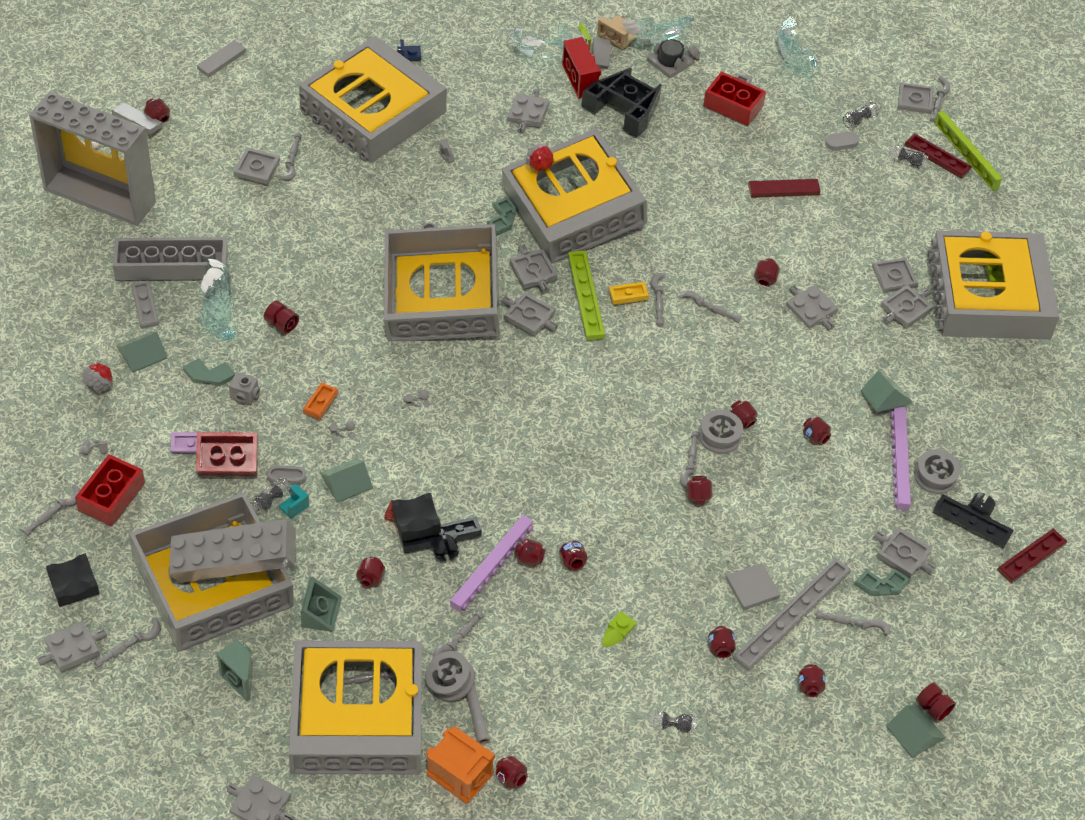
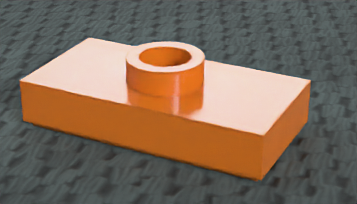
[303,382,339,420]

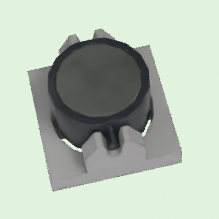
[647,39,694,79]

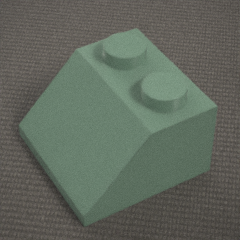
[217,639,253,701]

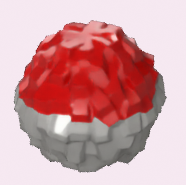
[526,143,554,172]
[82,363,113,393]

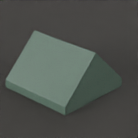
[116,331,167,373]
[861,370,912,412]
[320,459,373,503]
[300,577,342,632]
[886,705,945,759]

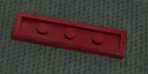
[904,133,972,179]
[748,179,821,198]
[997,528,1067,584]

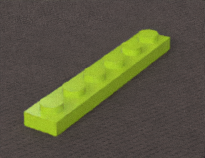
[935,111,1002,191]
[568,250,605,341]

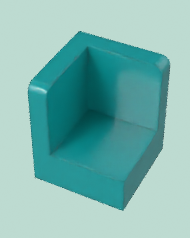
[279,484,309,519]

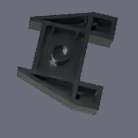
[581,68,662,137]

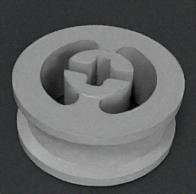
[699,410,743,454]
[914,449,961,494]
[425,651,475,701]

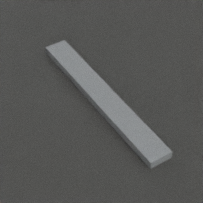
[733,558,851,672]

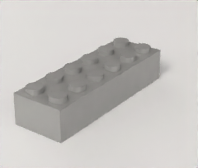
[113,237,228,281]
[169,519,296,583]

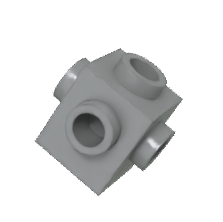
[229,372,260,404]

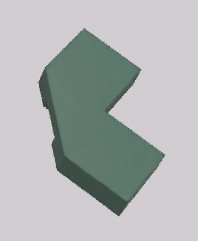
[487,197,517,236]
[183,358,235,386]
[854,568,911,596]

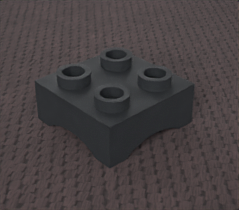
[392,493,441,542]
[46,553,100,607]

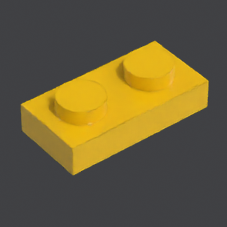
[609,282,649,305]

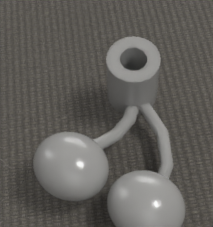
[403,390,430,407]
[329,421,355,438]
[81,440,108,454]

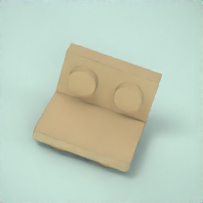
[597,16,643,50]

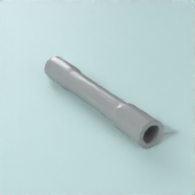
[459,667,490,745]

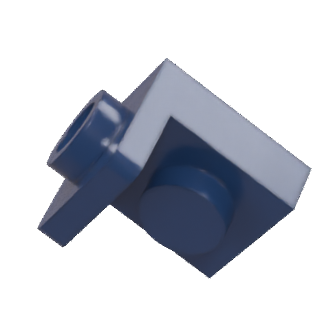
[397,39,421,62]

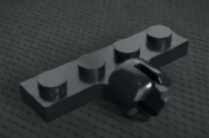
[933,493,1014,549]
[399,517,482,562]

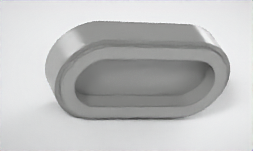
[825,132,859,151]
[267,465,307,486]

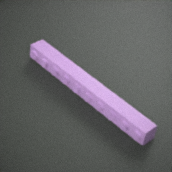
[890,407,911,510]
[450,515,533,613]

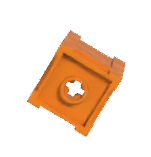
[426,726,495,804]

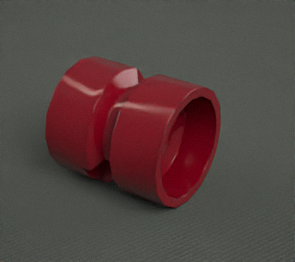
[264,300,299,335]
[916,682,956,722]

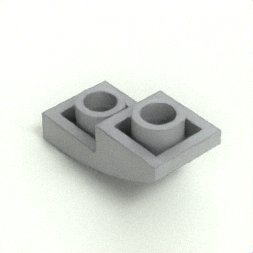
[592,37,610,69]

